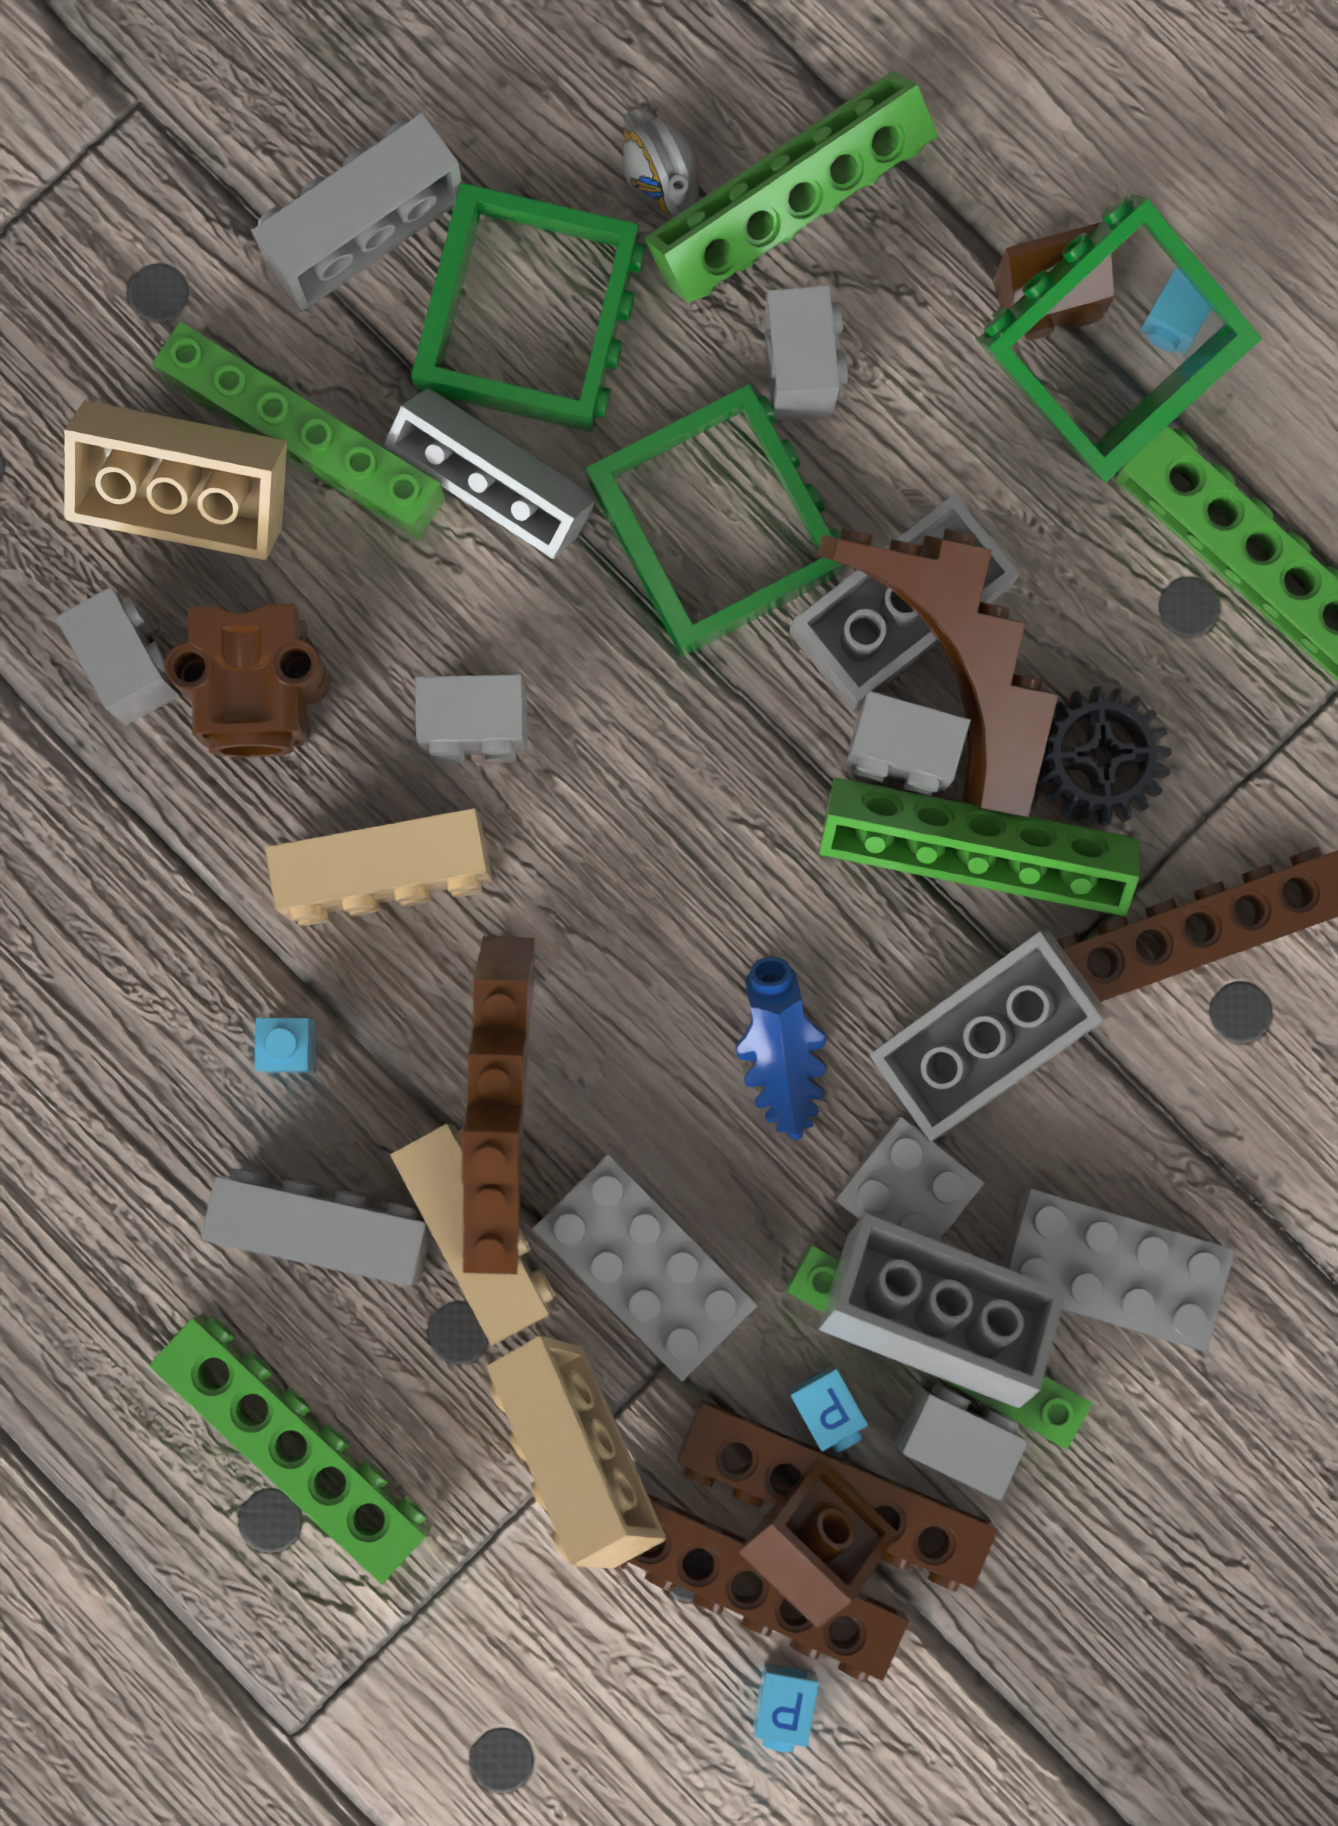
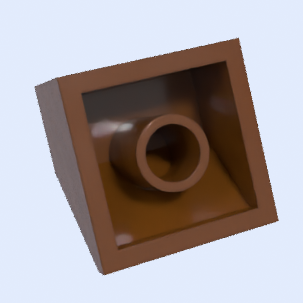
[993,222,1115,340]
[738,1458,898,1628]

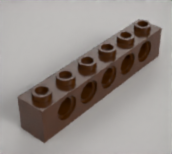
[1057,846,1338,1002]
[677,1399,998,1592]
[617,1492,909,1682]

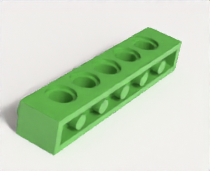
[644,70,938,304]
[152,321,445,540]
[1115,426,1338,682]
[819,777,1139,917]
[784,1243,1093,1450]
[148,1315,430,1585]

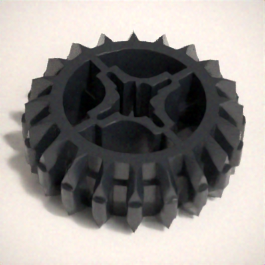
[1036,686,1172,826]

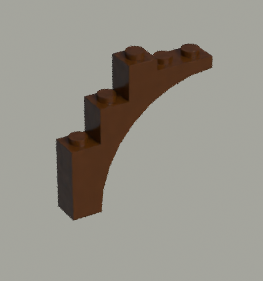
[817,528,1058,817]
[462,936,535,1275]

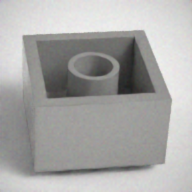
[763,285,848,421]
[55,587,180,725]
[415,674,527,764]
[844,691,970,797]
[832,1117,984,1242]
[893,1382,1028,1501]

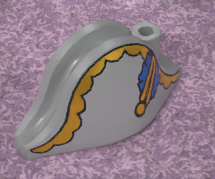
[623,108,699,220]

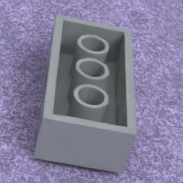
[251,113,462,312]
[789,494,1020,712]
[869,930,1111,1142]
[533,1154,758,1382]
[200,1168,432,1287]
[1000,1188,1235,1352]
[818,1213,1066,1408]

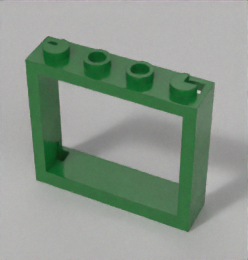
[411,182,646,433]
[976,194,1262,483]
[585,384,845,658]

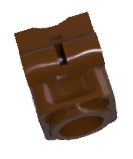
[165,604,331,758]

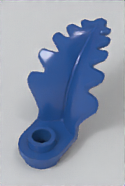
[735,957,826,1140]

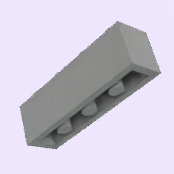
[383,388,598,559]

